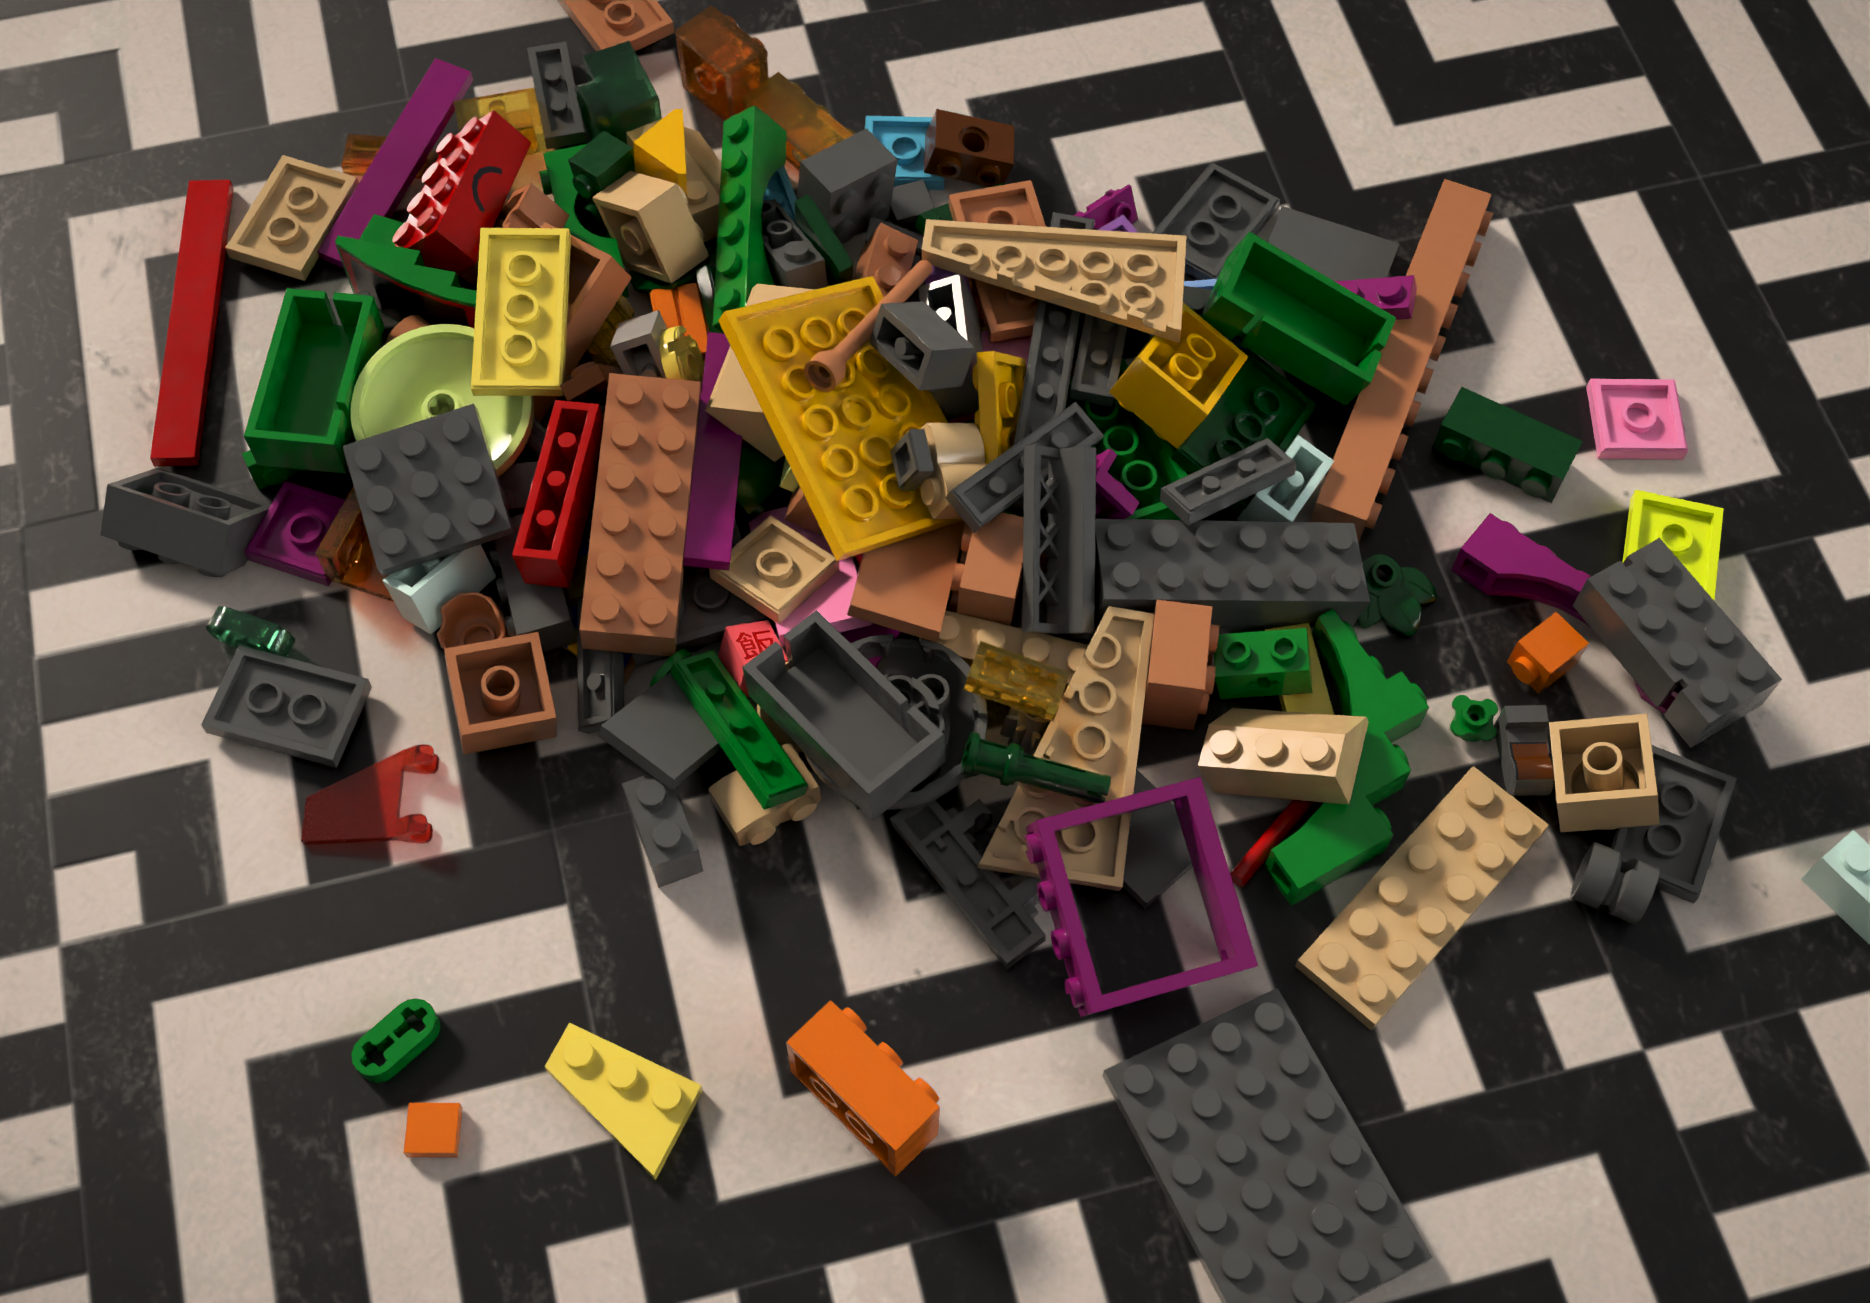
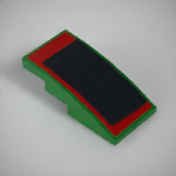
[335,236,477,328]

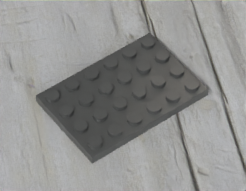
[1102,988,1432,1303]

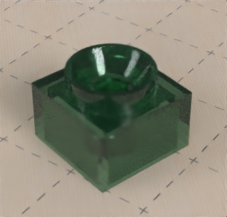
[575,41,662,144]

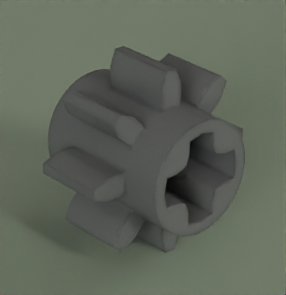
[1000,701,1054,756]

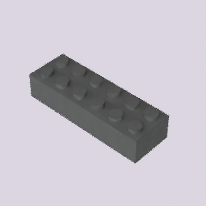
[1094,519,1370,628]

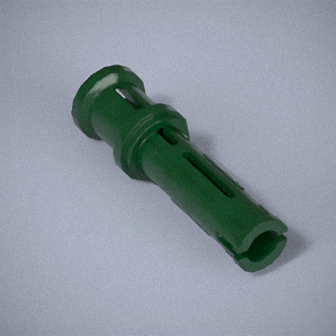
[960,732,1111,804]

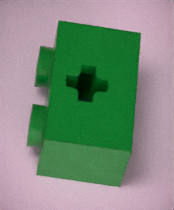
[1214,628,1313,699]

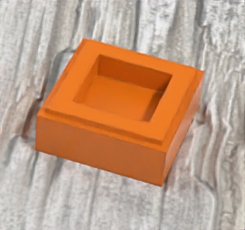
[403,1103,463,1158]

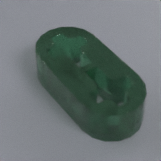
[206,606,296,657]

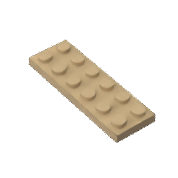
[1295,766,1549,1031]

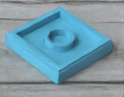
[865,116,944,190]

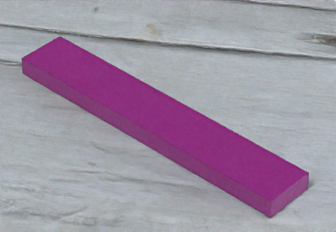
[317,58,474,268]
[683,332,742,571]

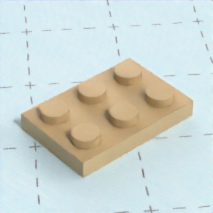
[225,155,359,281]

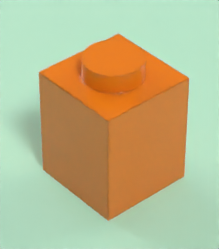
[1507,612,1589,694]

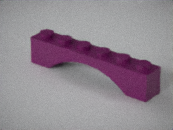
[1451,513,1684,714]

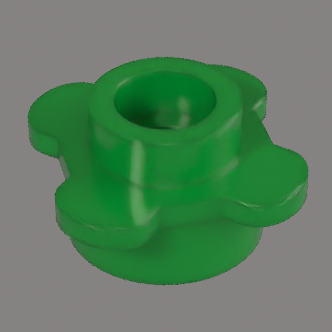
[1450,695,1498,742]

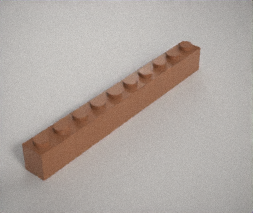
[1310,179,1493,543]

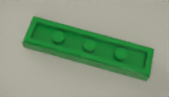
[670,650,808,810]

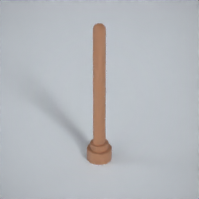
[804,260,933,392]

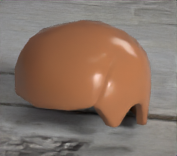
[437,591,508,649]

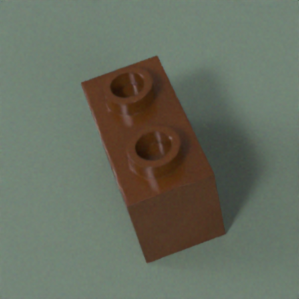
[924,109,1014,187]

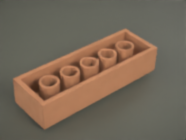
[579,373,701,656]

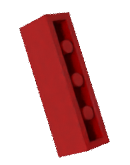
[512,400,604,588]

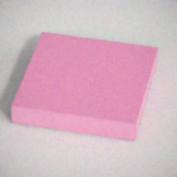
[1586,379,1688,460]

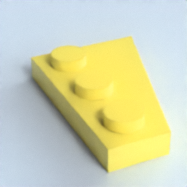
[545,1023,703,1181]

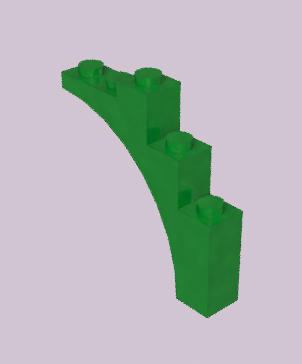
[1264,609,1429,906]

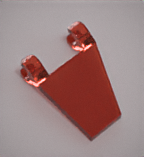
[301,744,440,845]

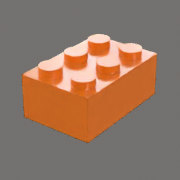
[786,1000,940,1177]

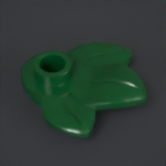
[1357,554,1437,637]

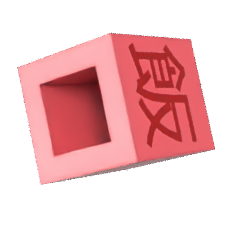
[718,620,788,697]

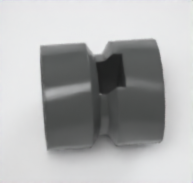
[1570,842,1660,925]

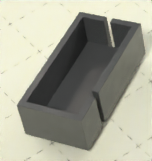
[1572,538,1782,748]
[742,610,946,821]

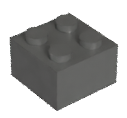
[797,128,898,244]

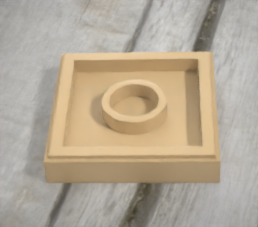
[709,515,839,624]

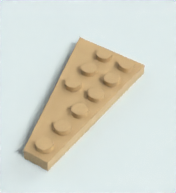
[922,219,1187,343]
[977,606,1154,891]

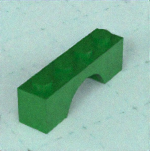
[539,144,629,299]

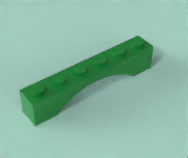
[713,105,787,333]

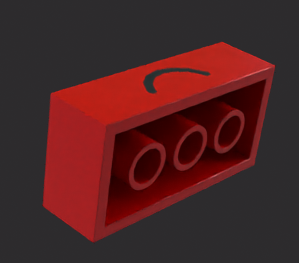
[392,110,532,274]

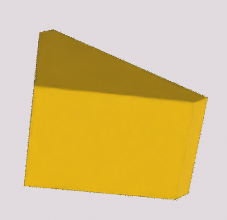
[633,109,687,196]

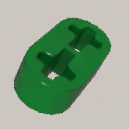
[351,998,440,1083]

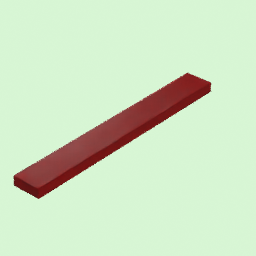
[150,180,234,467]

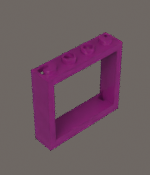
[1025,777,1258,1017]

